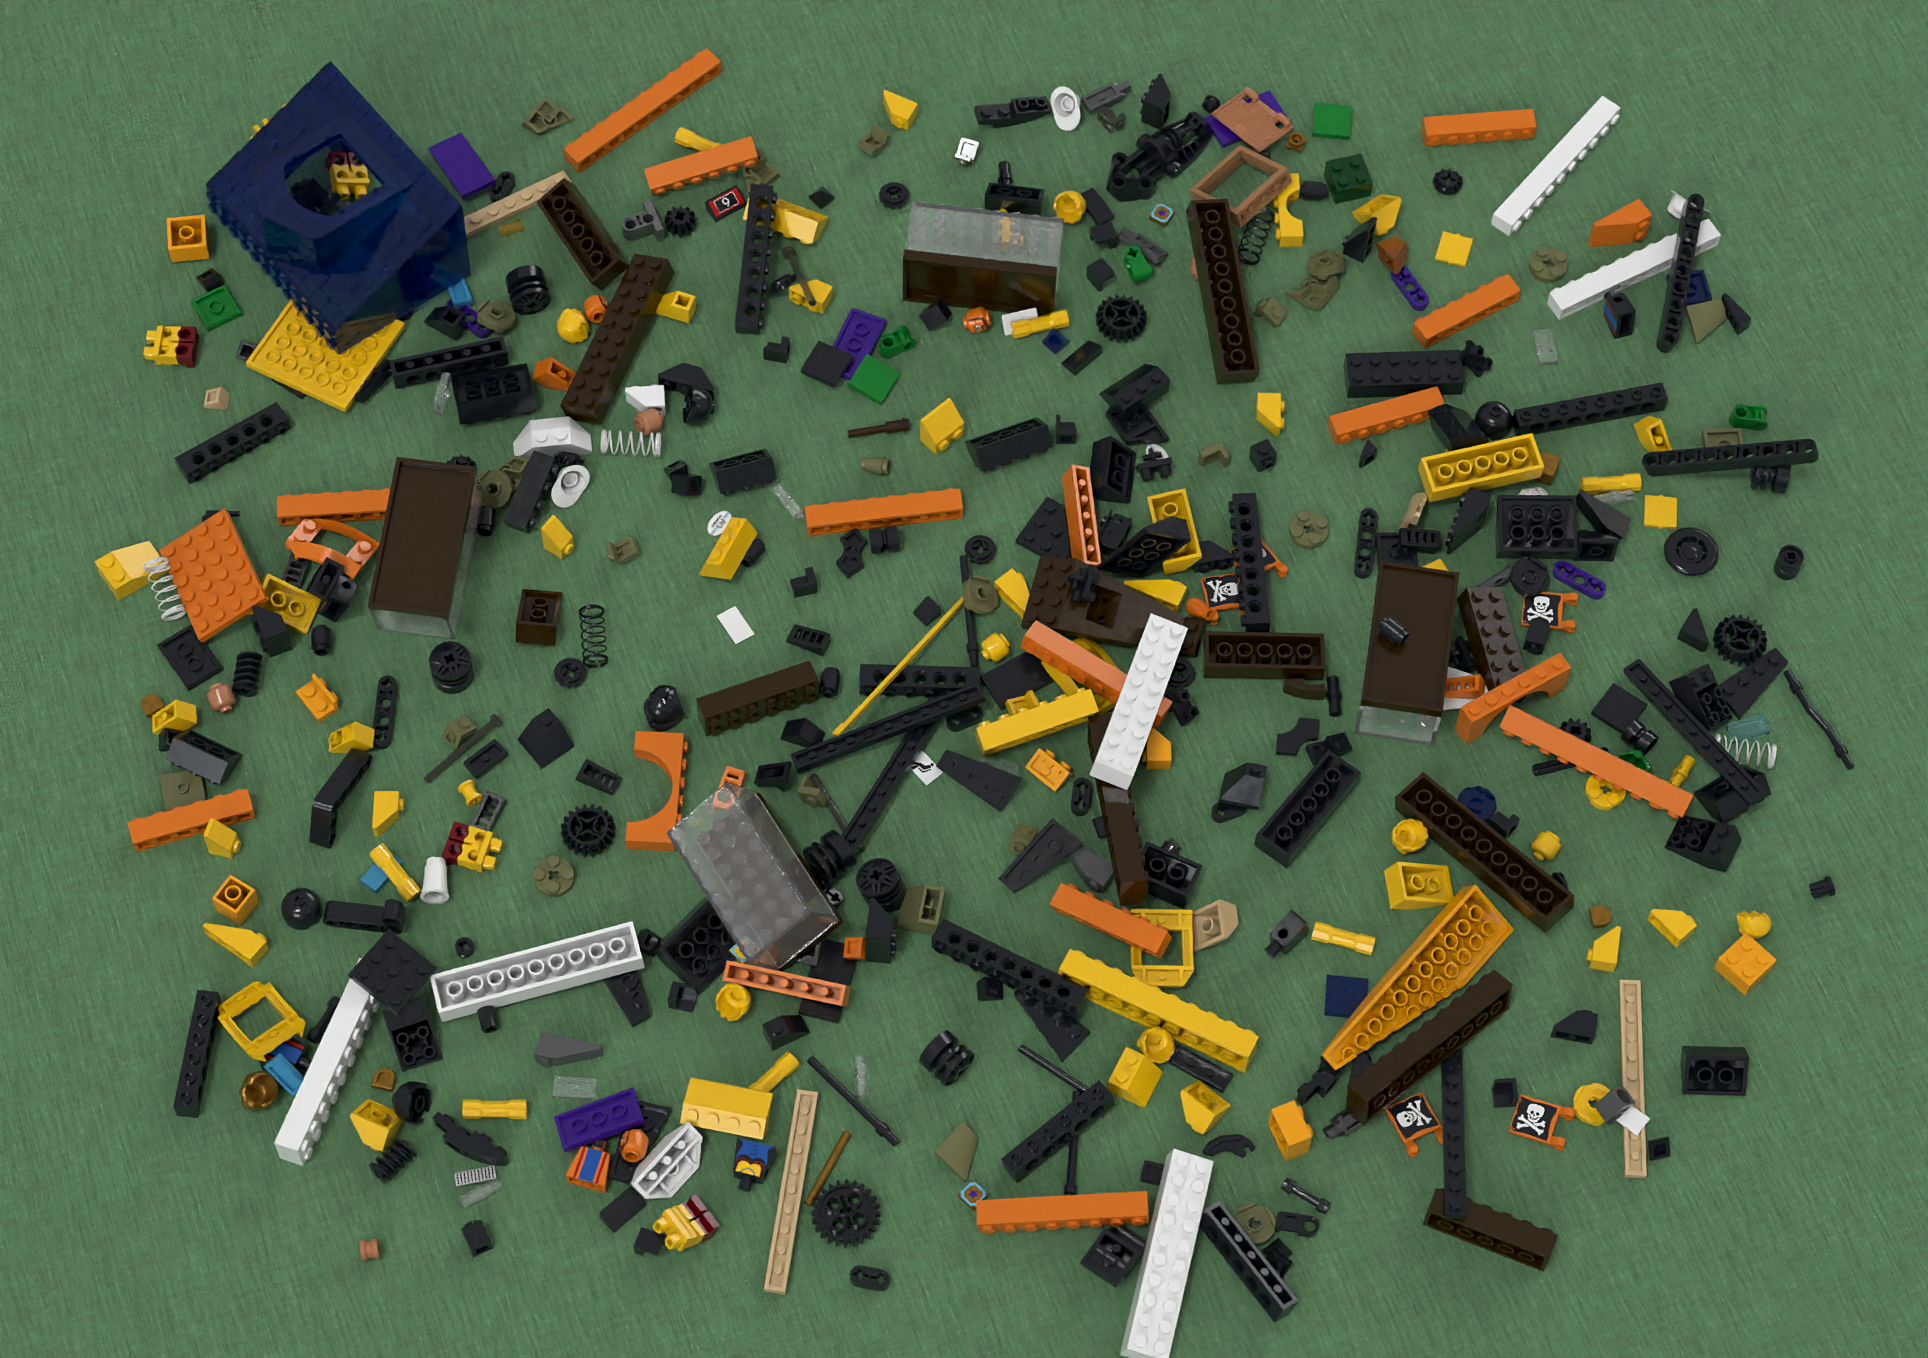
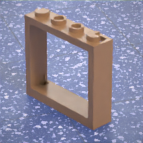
[1189,145,1292,228]

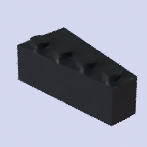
[504,450,561,534]

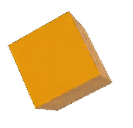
[211,875,259,926]

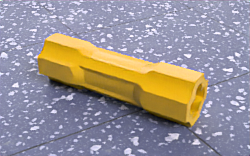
[674,127,723,152]
[1010,309,1070,339]
[1580,473,1642,494]
[369,843,422,902]
[1311,921,1376,956]
[748,1052,799,1092]
[462,1100,528,1119]

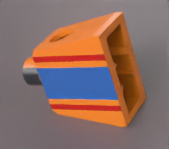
[566,1140,611,1193]

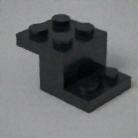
[275,178,342,228]
[1080,1226,1147,1288]

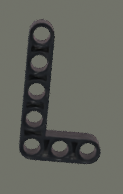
[309,748,372,849]

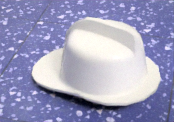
[1050,86,1081,131]
[1667,190,1710,219]
[551,465,590,508]

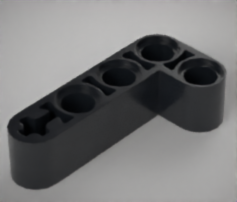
[323,899,406,934]

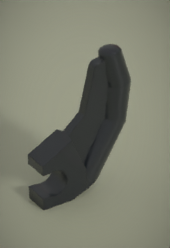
[1203,1134,1255,1158]

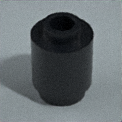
[1299,181,1327,201]
[475,506,496,536]
[741,538,766,568]
[1379,617,1410,646]
[311,625,331,656]
[819,667,841,698]

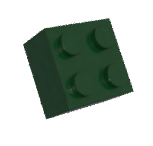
[1324,154,1373,204]

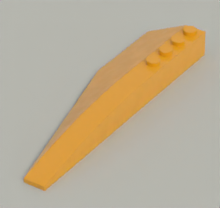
[1321,884,1514,1070]

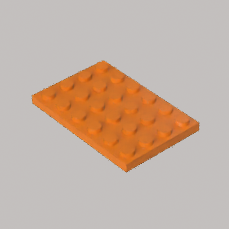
[159,508,269,643]

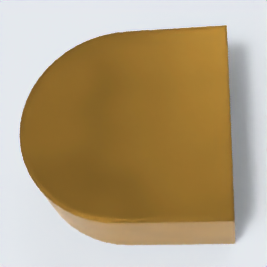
[141,694,165,718]
[1588,906,1612,929]
[371,1068,396,1092]

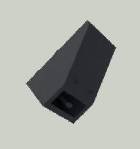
[1445,487,1491,554]
[1669,663,1732,731]
[1665,815,1742,872]
[382,997,442,1072]

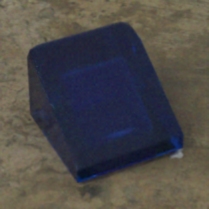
[1042,328,1071,355]

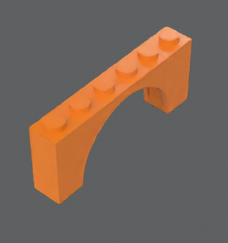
[1455,653,1571,744]
[625,731,688,852]

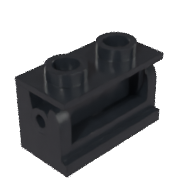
[1097,510,1132,556]

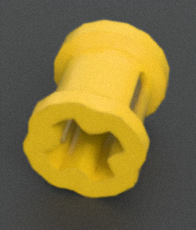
[458,780,483,807]

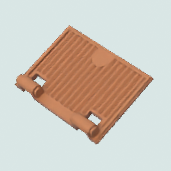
[1211,87,1294,153]

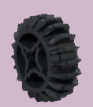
[1096,294,1147,343]
[1713,614,1767,666]
[561,803,616,857]

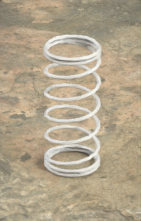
[601,429,661,457]
[144,557,186,621]
[1715,734,1777,769]

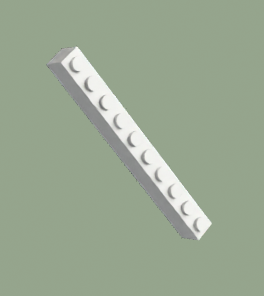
[1491,96,1621,236]
[1547,218,1721,320]

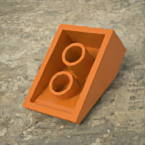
[1588,199,1652,247]

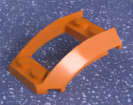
[285,518,380,581]

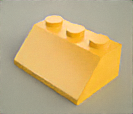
[699,517,758,580]

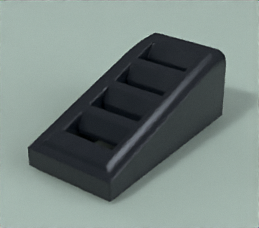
[1721,293,1751,335]
[1399,528,1441,554]
[282,552,313,589]
[786,624,831,656]
[575,759,622,795]
[470,791,507,832]

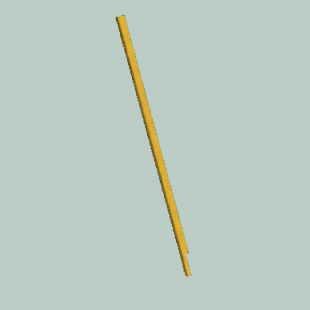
[832,596,964,737]

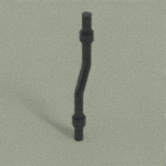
[1783,670,1855,770]

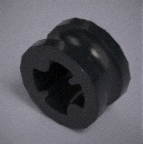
[1202,95,1220,113]
[455,937,474,958]

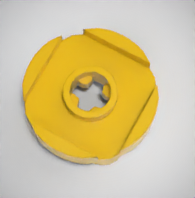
[1585,774,1626,810]
[1572,1083,1610,1126]

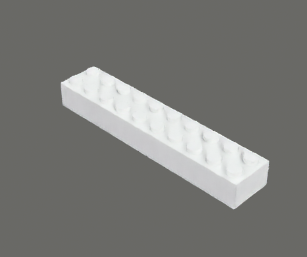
[1089,613,1188,790]
[430,921,645,1022]
[274,958,380,1166]
[1120,1149,1214,1358]

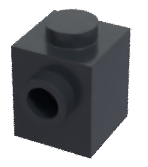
[1249,439,1277,473]

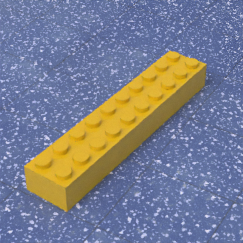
[1058,949,1259,1073]

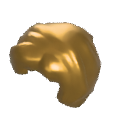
[239,1071,279,1110]

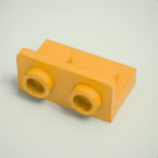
[295,673,339,723]
[1025,748,1074,792]

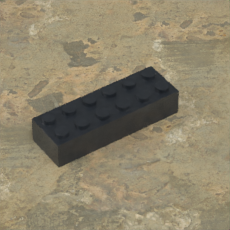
[1344,350,1464,398]
[1254,750,1361,868]

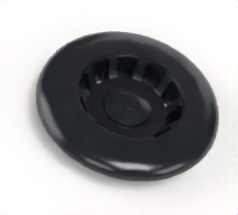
[1664,527,1719,576]

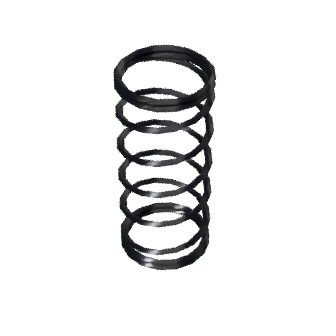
[1237,207,1275,265]
[579,604,609,668]

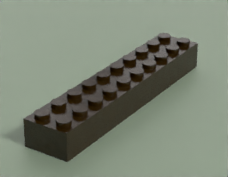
[1186,198,1260,384]
[560,254,675,425]
[1087,714,1149,906]
[1395,772,1575,933]
[1346,970,1512,1125]

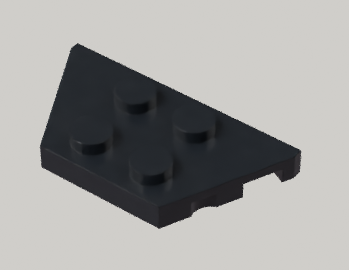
[1105,407,1169,445]

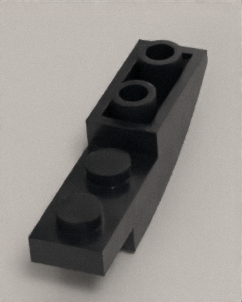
[974,96,1051,128]
[1296,1056,1346,1106]
[432,1111,509,1166]

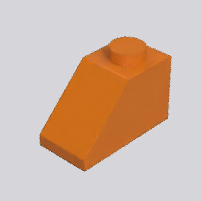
[532,357,576,391]

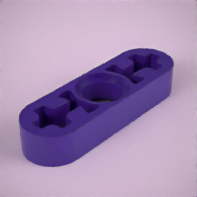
[1390,265,1429,311]
[446,299,492,339]
[1552,561,1606,600]

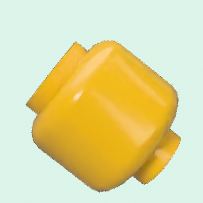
[981,633,1011,662]
[1531,830,1561,862]

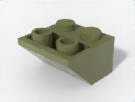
[897,884,945,934]

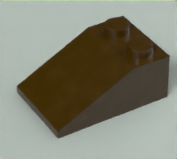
[515,589,562,646]

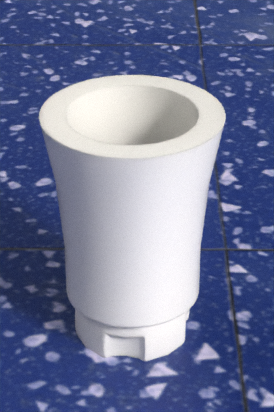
[420,857,449,904]

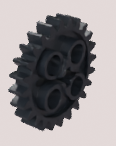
[811,1179,881,1248]

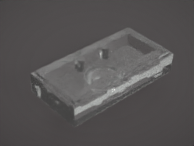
[1532,329,1559,366]
[432,372,452,415]
[552,1076,597,1101]

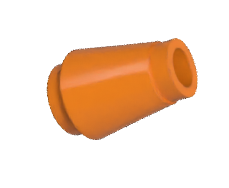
[1185,598,1214,620]

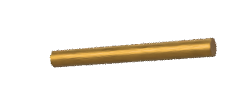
[804,1131,851,1207]

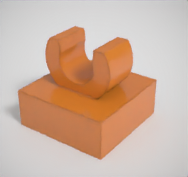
[843,937,866,960]

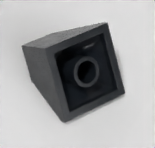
[1574,530,1619,561]
[518,708,574,769]
[1218,762,1267,810]

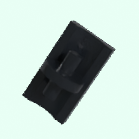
[1460,340,1493,377]
[1135,448,1173,482]
[1068,565,1101,603]
[1449,636,1476,673]
[1164,684,1199,726]

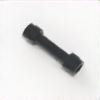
[306,996,340,1044]
[1281,1178,1331,1214]

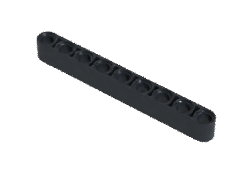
[1656,193,1704,353]
[1642,439,1819,476]

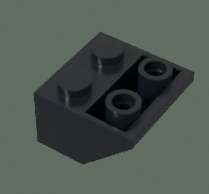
[1140,73,1171,130]
[250,605,293,658]

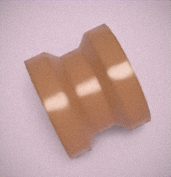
[360,1238,380,1261]

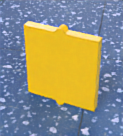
[1435,231,1473,267]
[1644,495,1677,529]

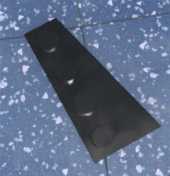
[1718,647,1788,720]
[936,750,1023,812]
[998,818,1084,893]
[602,970,651,1027]
[609,1101,672,1184]

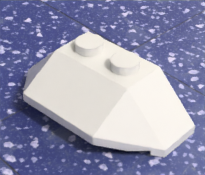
[513,416,592,459]
[631,1122,703,1199]

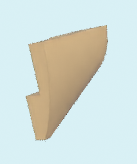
[1399,492,1428,529]

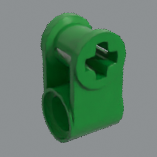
[1123,245,1153,284]
[879,326,917,359]
[1729,404,1768,430]

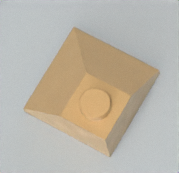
[1192,900,1238,952]

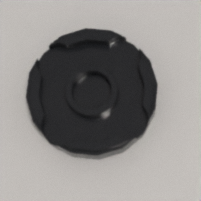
[1510,557,1550,596]

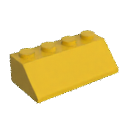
[743,198,829,245]
[1147,488,1202,575]
[680,1077,773,1140]

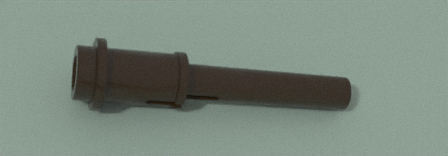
[848,417,910,438]

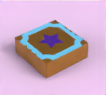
[1149,202,1175,227]
[958,1180,988,1211]

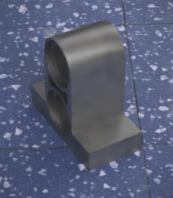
[622,200,664,242]

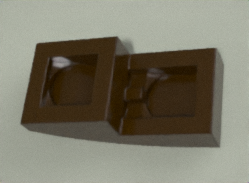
[1283,678,1326,700]

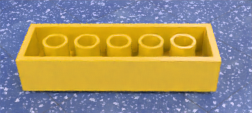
[1418,433,1544,503]
[975,688,1099,757]

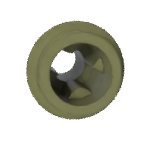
[861,456,891,476]

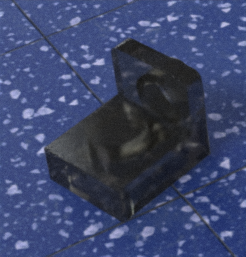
[1097,105,1126,134]

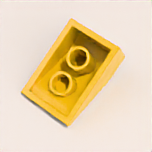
[95,541,169,601]
[248,573,321,634]
[1384,862,1454,910]

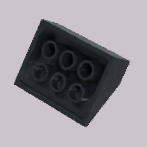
[451,363,537,425]
[1495,495,1578,559]
[1096,516,1191,578]
[651,892,756,994]

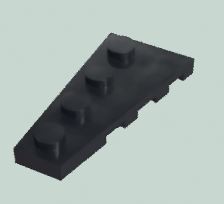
[1014,979,1090,1062]

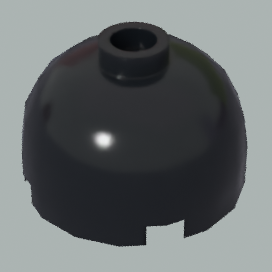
[682,386,715,425]
[1474,401,1513,441]
[281,888,323,930]
[392,1081,431,1124]

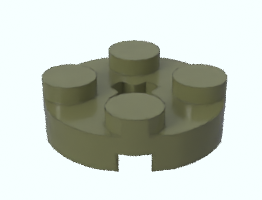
[1529,246,1568,283]
[1306,249,1345,280]
[477,299,516,333]
[474,469,515,509]
[1289,511,1329,549]
[962,575,999,615]
[533,855,575,897]
[1234,1203,1276,1246]

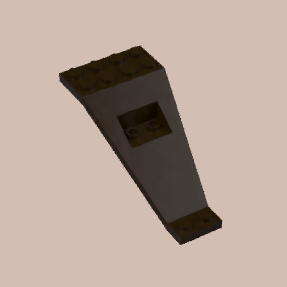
[1021,556,1206,657]

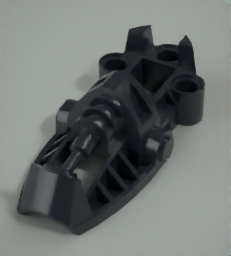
[1106,111,1213,202]

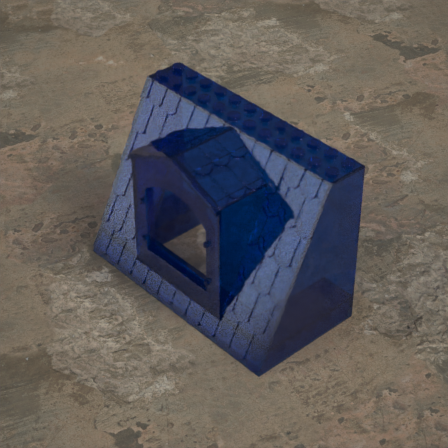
[205,61,471,355]

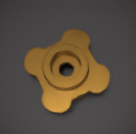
[1286,133,1307,152]

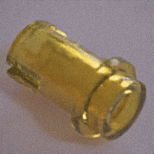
[498,219,524,237]

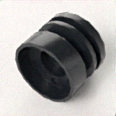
[505,265,551,315]
[1750,453,1791,494]
[429,641,474,694]
[803,830,857,884]
[856,858,906,912]
[919,1030,975,1087]

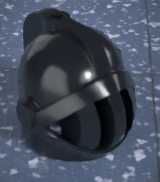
[643,685,686,731]

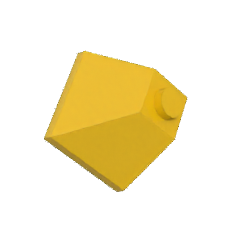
[1352,194,1402,236]
[1180,1080,1232,1135]
[350,1099,403,1152]

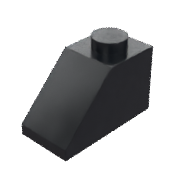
[306,557,344,601]
[1550,1010,1598,1045]
[762,1015,810,1051]

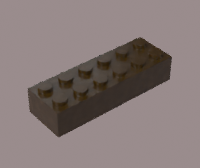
[536,178,629,290]
[1457,587,1527,703]
[1203,631,1325,680]
[696,660,819,737]
[1423,1188,1558,1272]

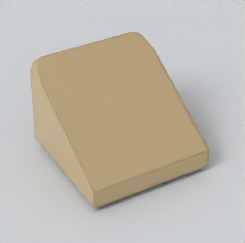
[203,387,230,410]

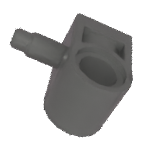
[1594,1086,1635,1124]

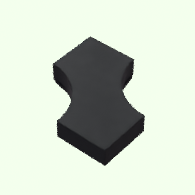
[836,528,867,579]
[1276,718,1319,756]

